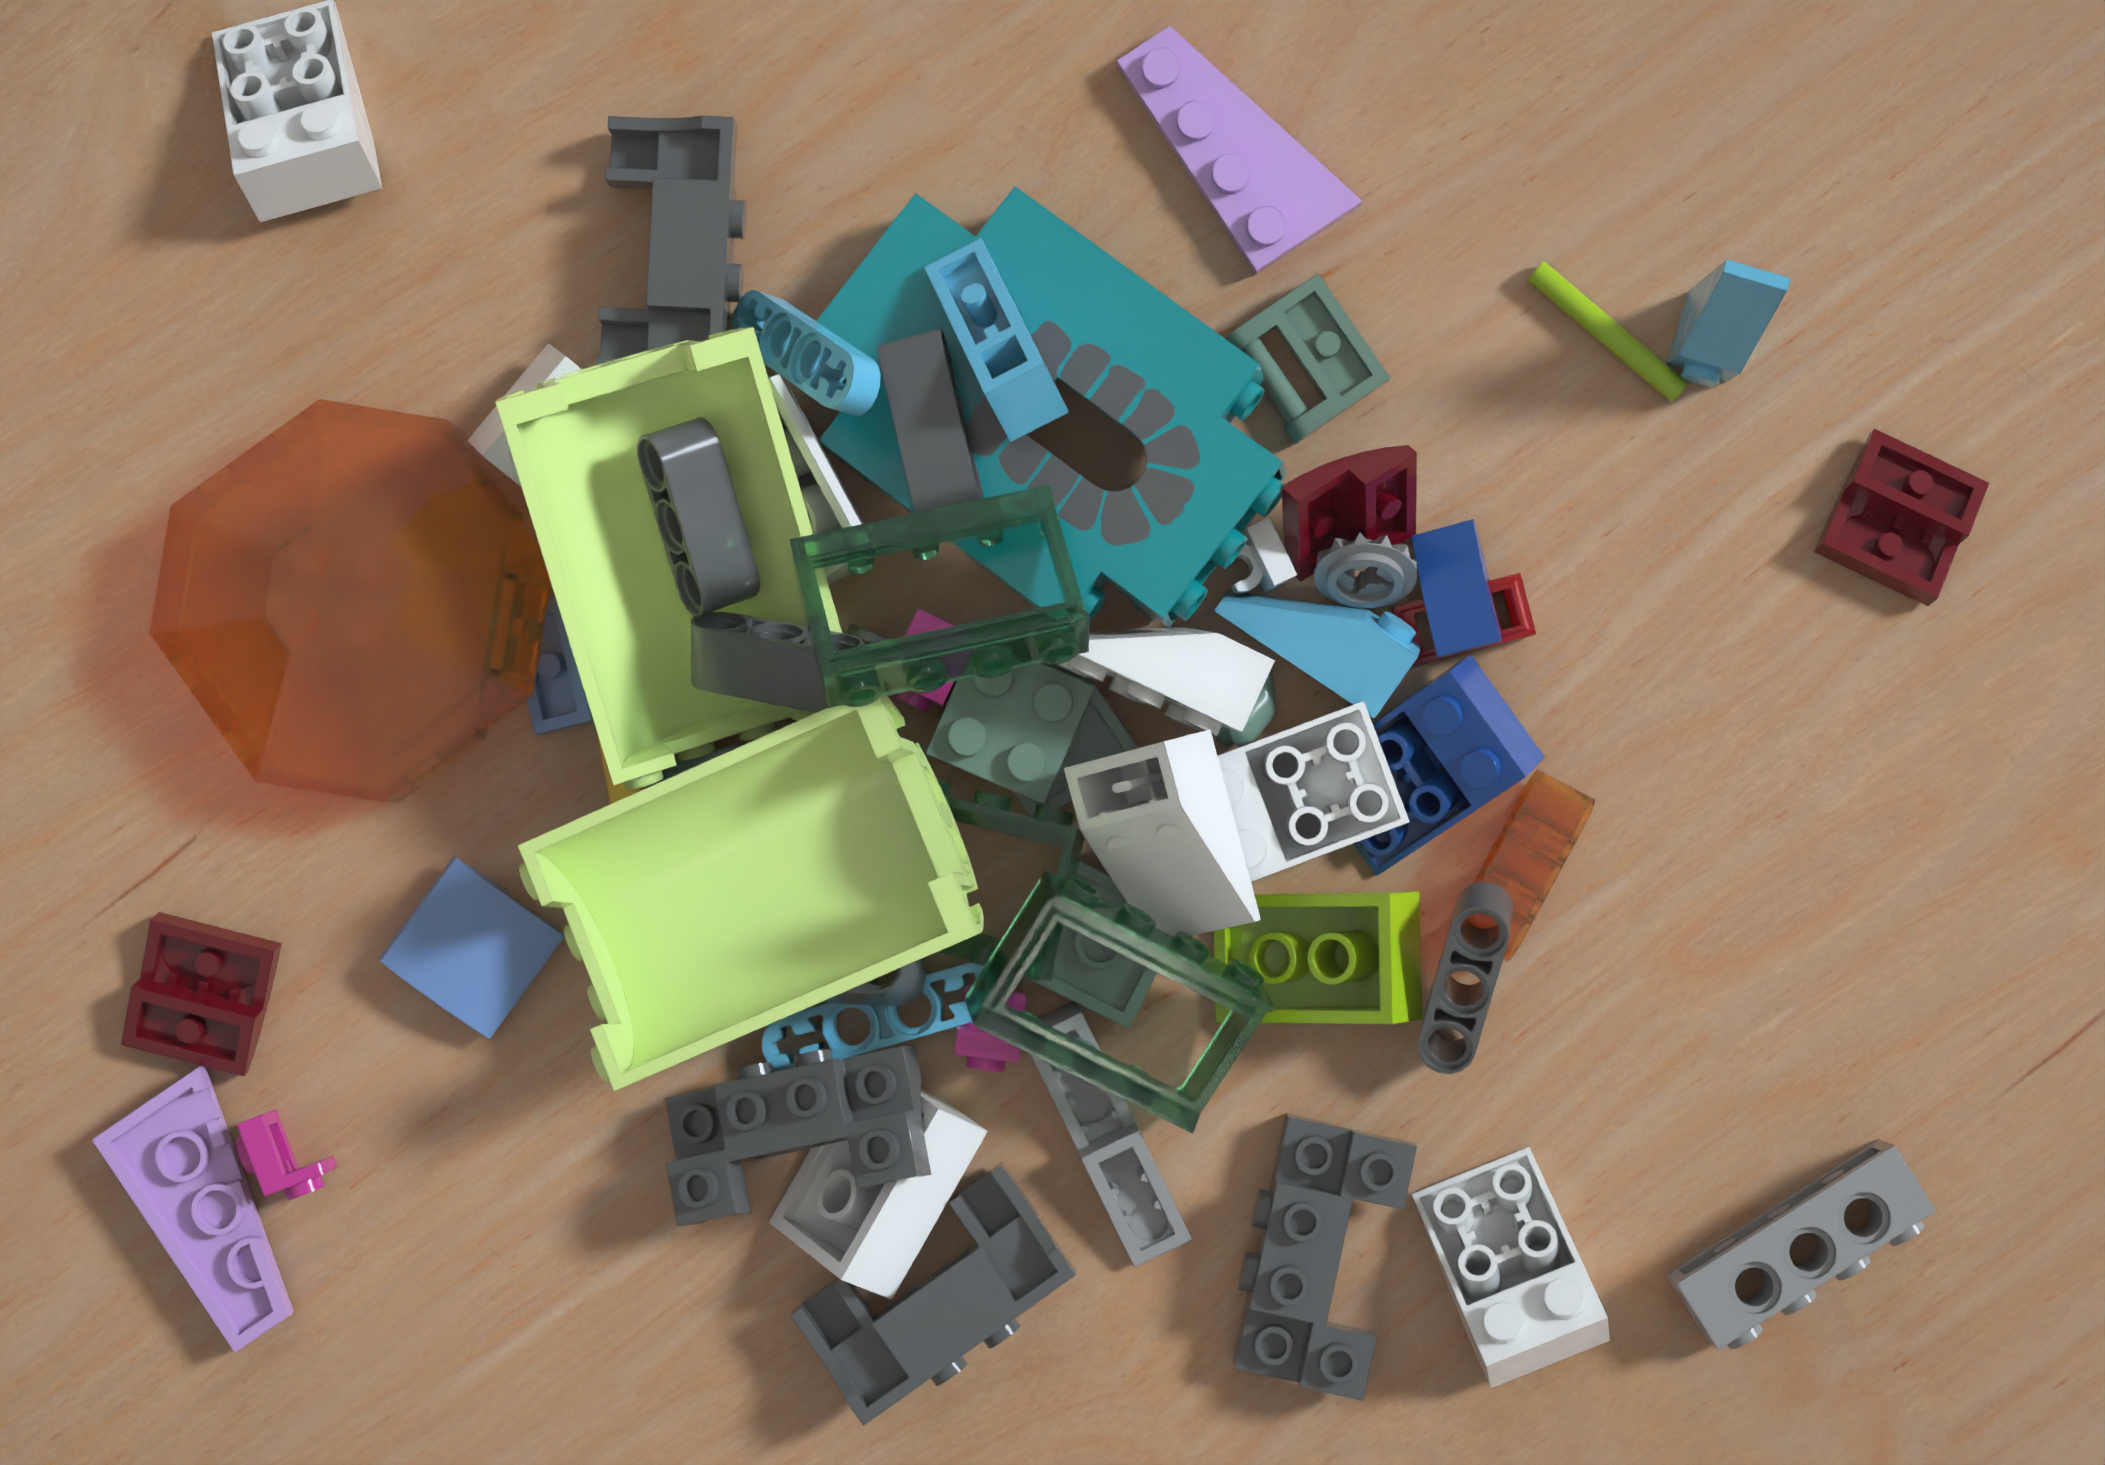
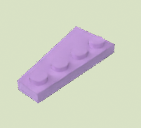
[1117,26,1363,275]
[92,1066,294,1353]

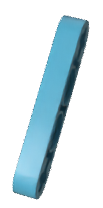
[731,290,881,417]
[762,962,1005,1071]

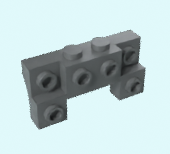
[595,116,746,365]
[665,1046,932,1227]
[1233,1113,1417,1401]
[790,1162,1076,1426]

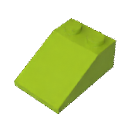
[1214,891,1422,1024]

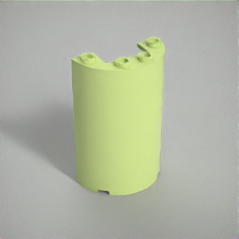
[495,327,842,790]
[518,686,984,1091]

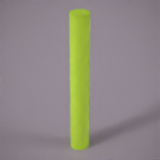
[1527,261,1689,403]

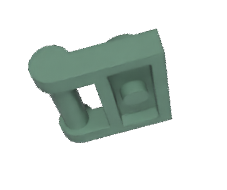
[1225,273,1390,445]

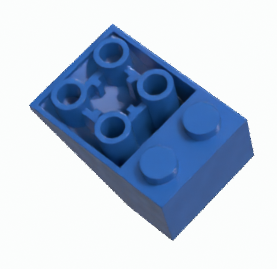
[1353,654,1545,876]

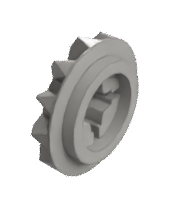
[1314,532,1417,609]

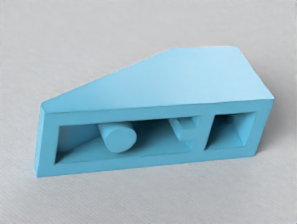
[924,238,1069,442]
[1667,259,1791,387]
[1214,590,1421,719]

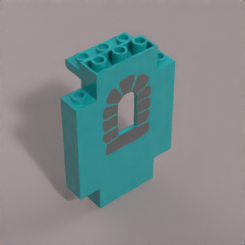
[816,186,1286,633]

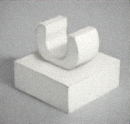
[1231,517,1297,594]

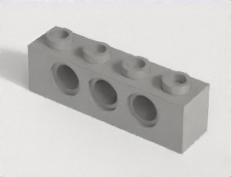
[1665,1139,1936,1350]

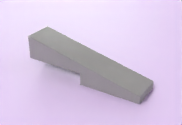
[1022,1001,1192,1267]

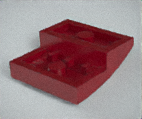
[1814,428,1989,606]
[1281,445,1417,582]
[121,912,282,1076]

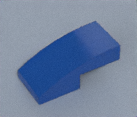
[1412,519,1503,658]

